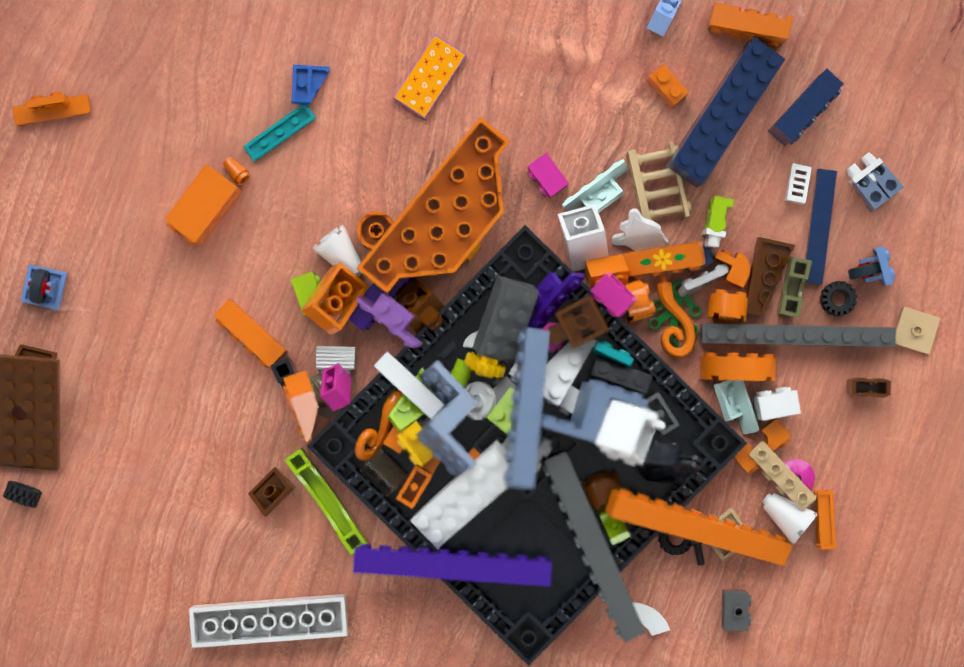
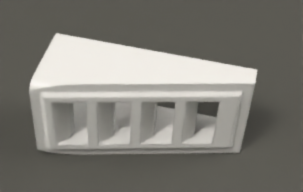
[784,163,812,205]

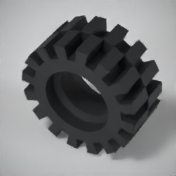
[820,281,858,316]
[3,481,42,508]
[658,531,693,555]

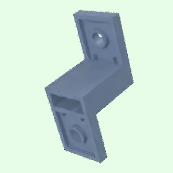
[416,360,478,477]
[540,379,648,443]

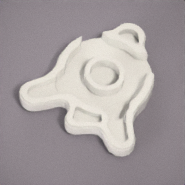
[612,209,669,251]

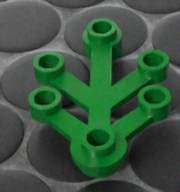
[648,280,701,348]

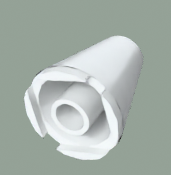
[313,225,362,277]
[762,493,818,544]

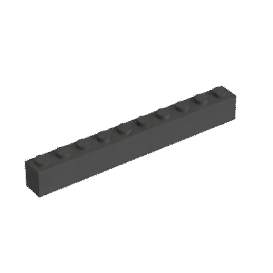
[699,324,896,347]
[542,451,646,643]

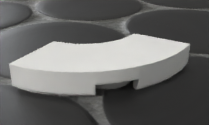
[633,602,670,636]

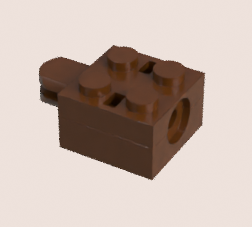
[392,277,444,334]
[547,294,609,348]

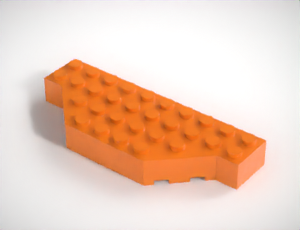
[356,117,510,294]

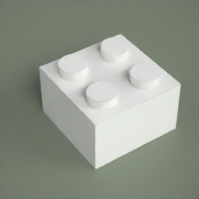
[752,387,801,420]

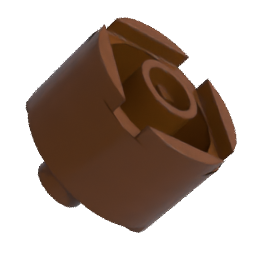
[580,469,623,510]

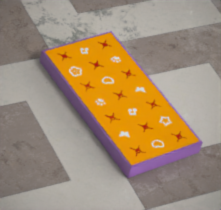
[393,34,467,119]

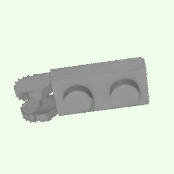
[678,264,729,297]

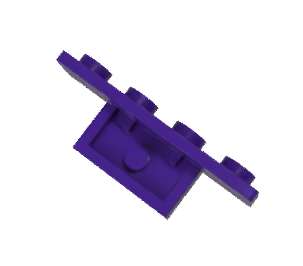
[527,272,585,330]

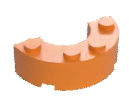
[699,352,777,381]

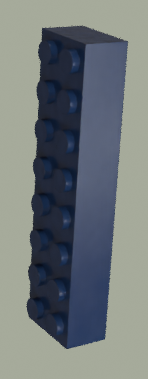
[666,37,785,188]

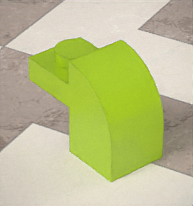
[597,503,631,545]

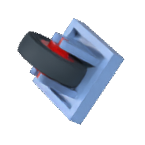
[848,246,896,286]
[20,264,68,310]

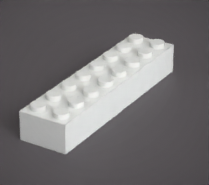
[189,594,349,648]

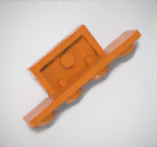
[12,92,91,126]

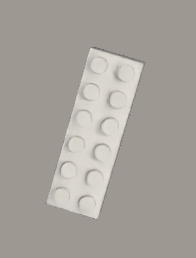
[410,440,507,549]

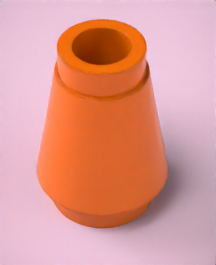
[223,157,250,185]

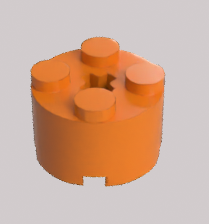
[357,211,394,250]
[624,280,656,323]
[707,289,748,323]

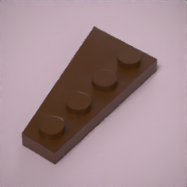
[746,237,795,316]

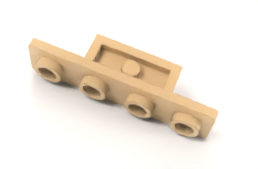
[749,441,816,510]

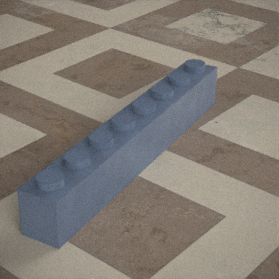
[503,328,550,490]

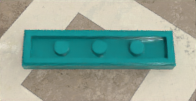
[243,104,317,162]

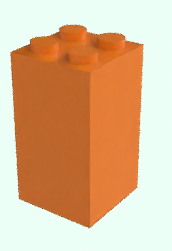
[164,164,243,246]

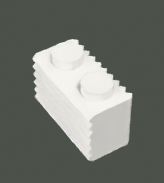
[316,346,356,374]

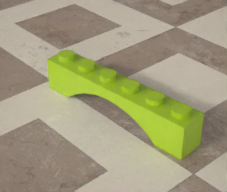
[285,447,369,555]

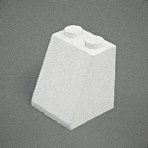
[558,204,609,272]

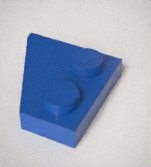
[291,64,330,105]

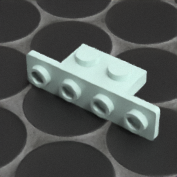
[562,159,628,213]
[714,380,759,435]

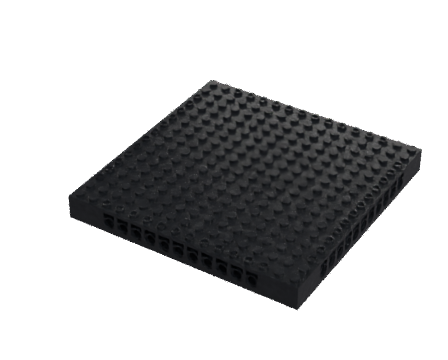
[306,225,747,666]

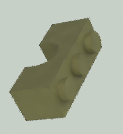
[777,256,812,318]

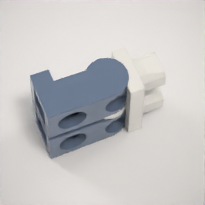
[846,152,904,212]

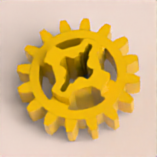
[464,352,506,379]

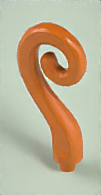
[657,275,696,358]
[355,389,403,461]

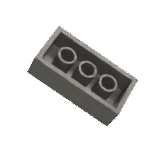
[472,275,539,364]

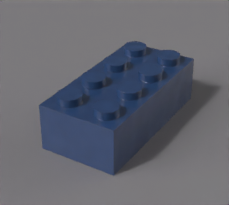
[768,69,844,146]

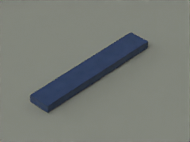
[805,168,837,285]

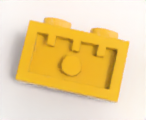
[397,421,434,467]

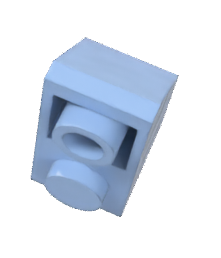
[647,0,681,37]

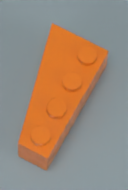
[707,2,794,48]

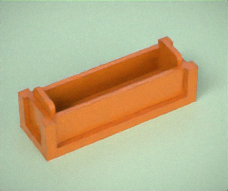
[814,489,836,550]

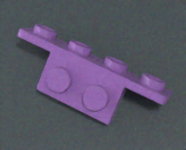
[356,293,422,348]

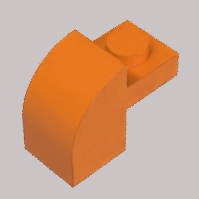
[712,249,750,289]

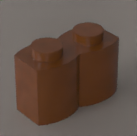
[847,377,891,398]

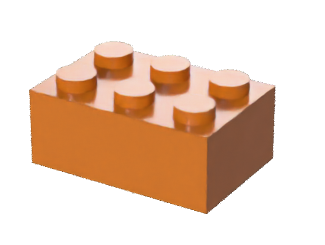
[301,262,369,335]

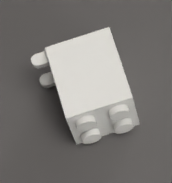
[595,400,665,466]

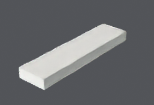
[374,352,444,419]

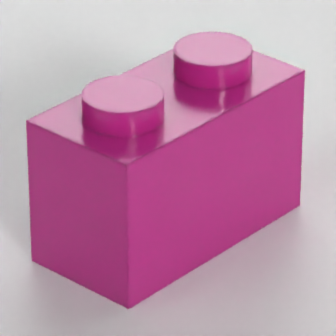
[527,153,569,199]
[590,272,638,318]
[320,363,352,411]

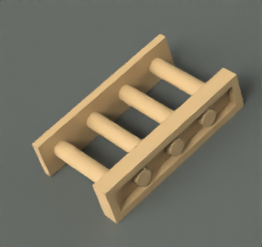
[626,141,692,221]

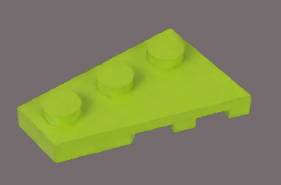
[387,367,435,432]

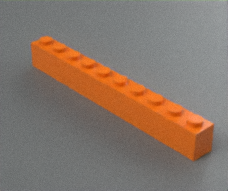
[605,489,792,566]

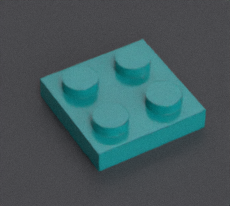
[590,341,633,367]

